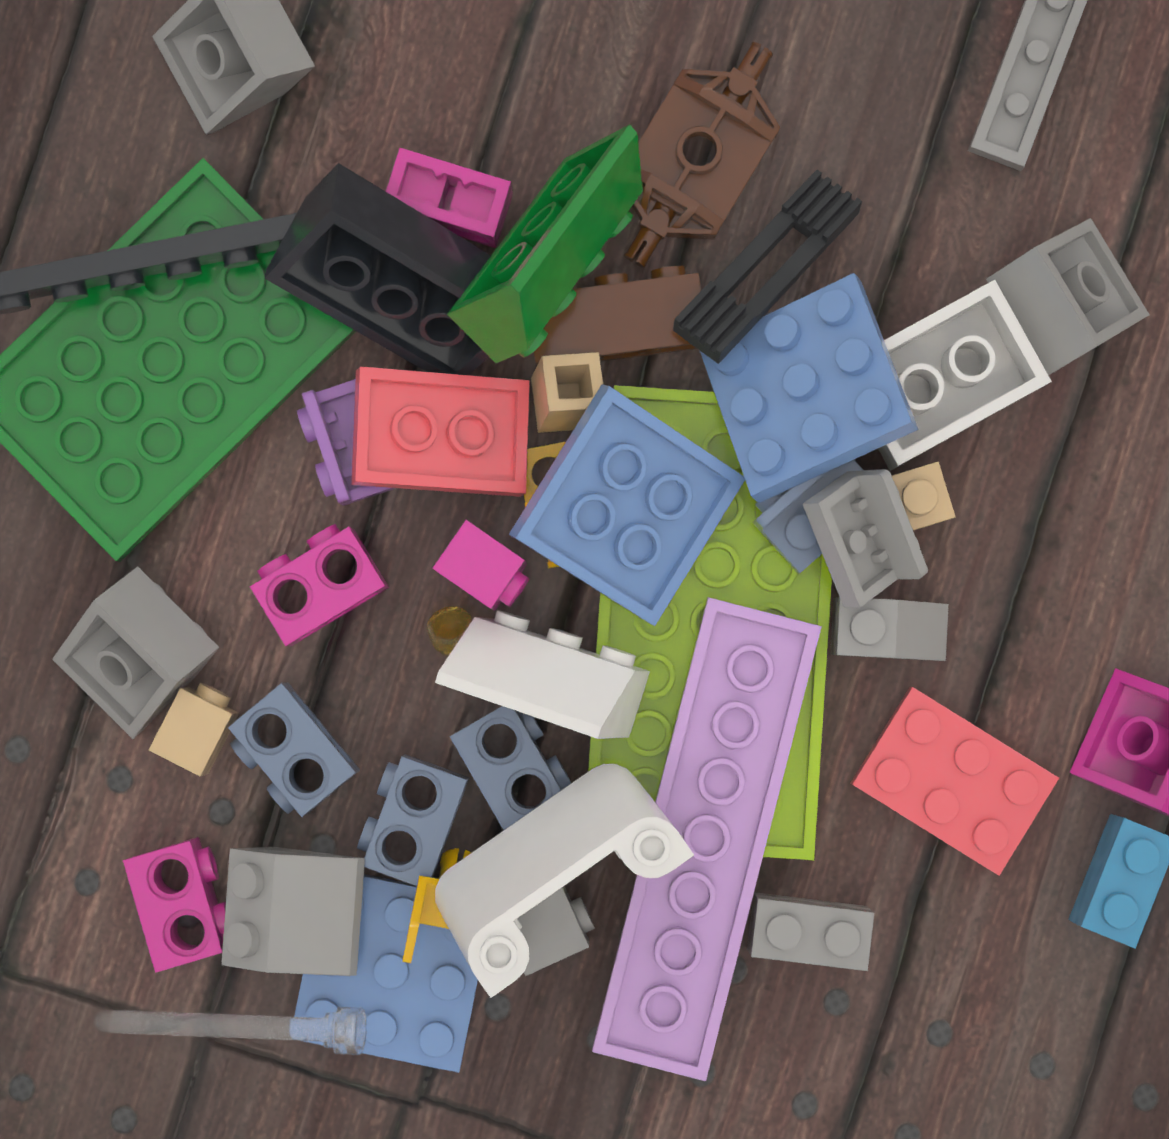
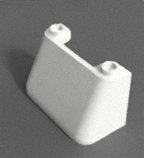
[435,764,694,998]

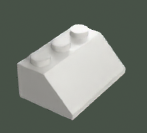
[435,610,650,739]

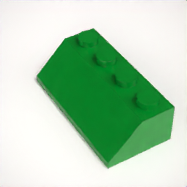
[447,124,643,363]

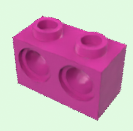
[386,148,513,248]
[432,520,530,611]
[250,524,389,646]
[123,837,226,973]

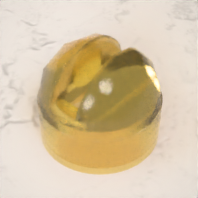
[427,606,472,657]

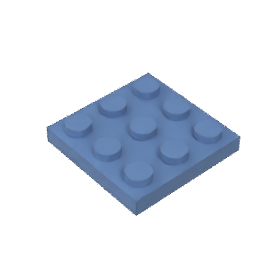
[700,273,919,503]
[509,384,745,626]
[290,874,478,1073]

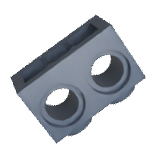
[228,682,360,817]
[450,706,571,830]
[357,754,470,886]

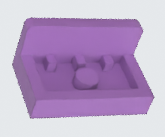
[297,379,396,506]

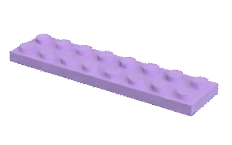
[592,597,822,1081]

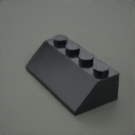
[265,163,491,375]

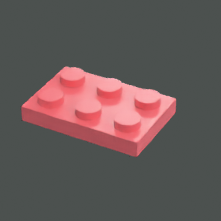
[351,367,530,497]
[850,687,1059,876]

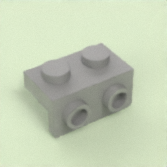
[803,469,928,608]

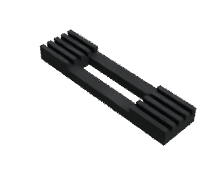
[673,169,862,364]

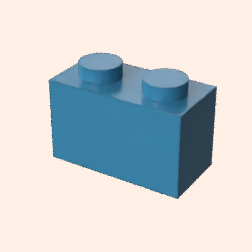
[1068,814,1169,949]

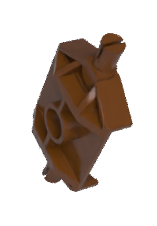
[623,42,780,268]

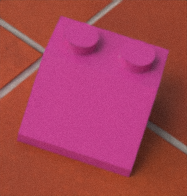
[1070,668,1169,817]

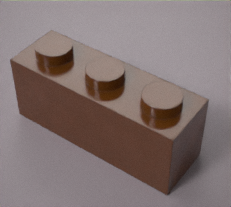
[534,266,701,367]

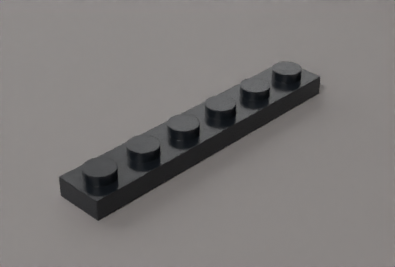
[0,213,297,314]

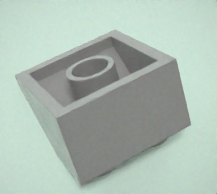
[152,0,315,135]
[986,218,1150,376]
[52,566,219,739]
[221,847,365,976]

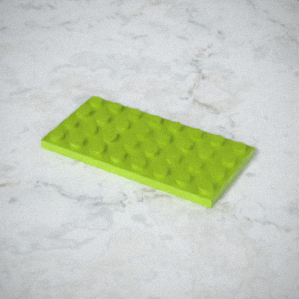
[588,385,832,860]

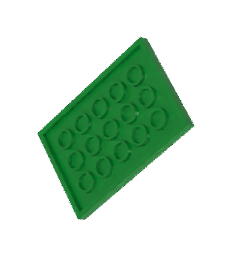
[0,158,357,562]

